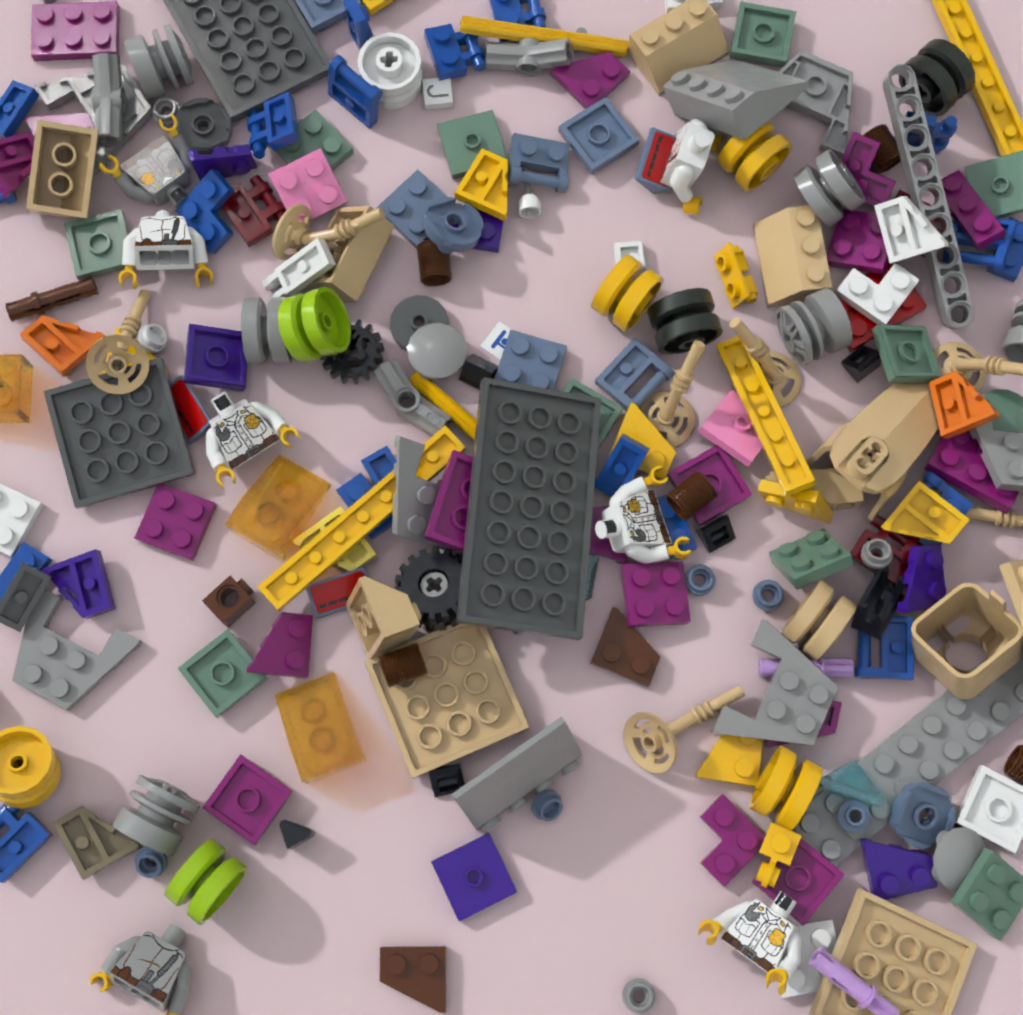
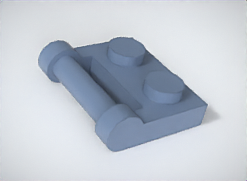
[508,133,569,193]
[595,338,675,412]

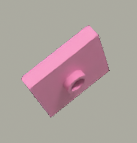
[698,389,763,467]

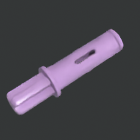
[758,655,854,677]
[809,947,900,1015]

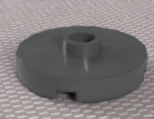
[175,98,232,155]
[390,295,449,351]

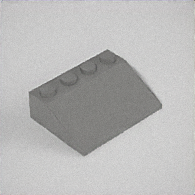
[662,59,810,140]
[452,716,582,832]

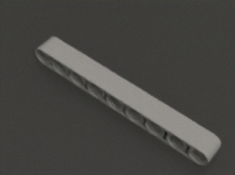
[883,64,974,329]

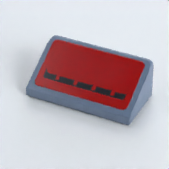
[635,127,675,194]
[171,375,211,444]
[306,567,369,619]

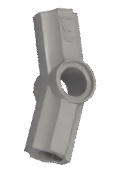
[486,38,574,77]
[91,53,127,146]
[373,359,452,436]

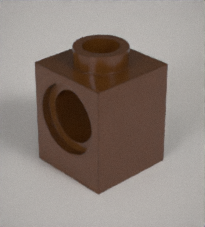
[202,575,256,628]

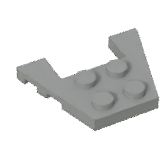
[778,50,853,159]
[34,64,153,176]
[969,421,1023,492]
[392,435,452,550]
[12,590,143,711]
[711,619,838,746]

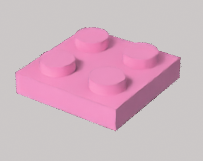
[268,148,347,221]

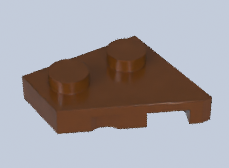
[590,607,660,687]
[380,946,446,1013]

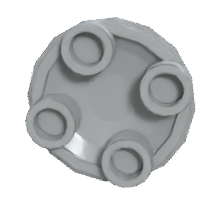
[407,323,467,380]
[931,827,986,892]

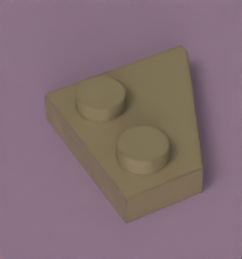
[52,806,140,880]

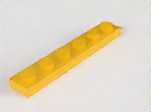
[716,336,816,497]

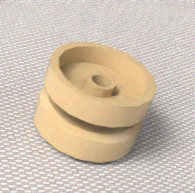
[780,579,857,661]

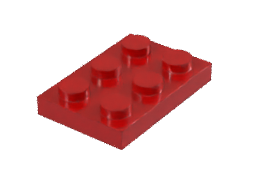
[834,261,927,353]

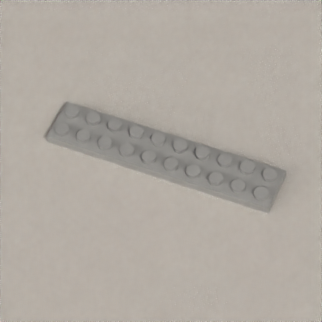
[792,651,1023,867]

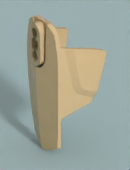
[806,383,939,521]

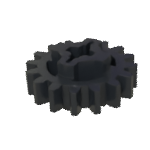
[320,319,385,384]

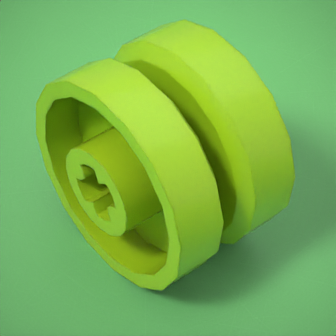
[277,286,351,362]
[164,838,248,925]

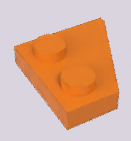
[20,315,105,377]
[928,370,1001,439]

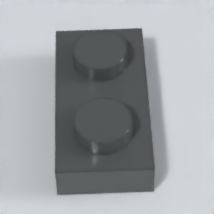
[0,562,52,632]

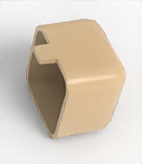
[911,583,1023,700]

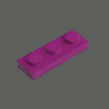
[941,170,1005,250]

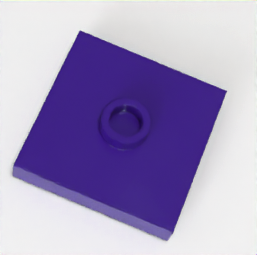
[183,323,247,391]
[431,833,517,921]

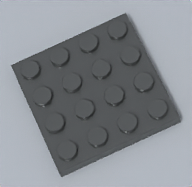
[43,357,196,509]

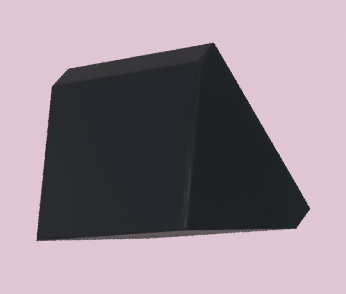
[841,345,881,383]
[459,354,498,390]
[696,514,736,553]
[429,763,465,797]
[279,819,315,850]

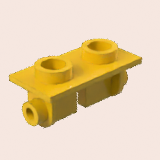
[714,242,758,309]

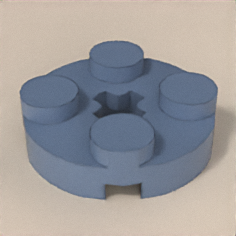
[422,197,483,254]
[889,782,956,849]

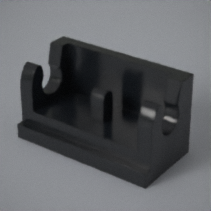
[851,567,904,640]

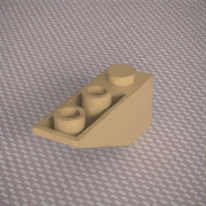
[764,464,864,511]

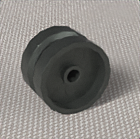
[898,39,975,117]
[647,288,723,355]

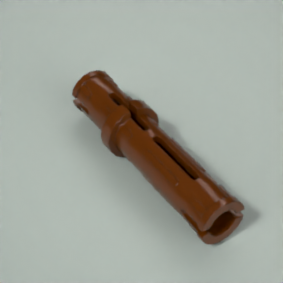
[5,276,99,322]

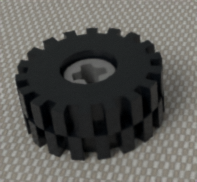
[395,547,463,631]

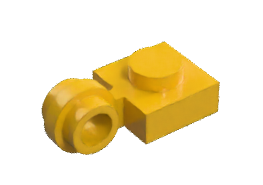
[755,822,802,888]

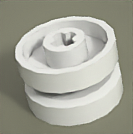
[357,32,423,110]

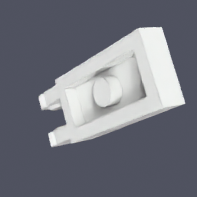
[262,238,336,300]

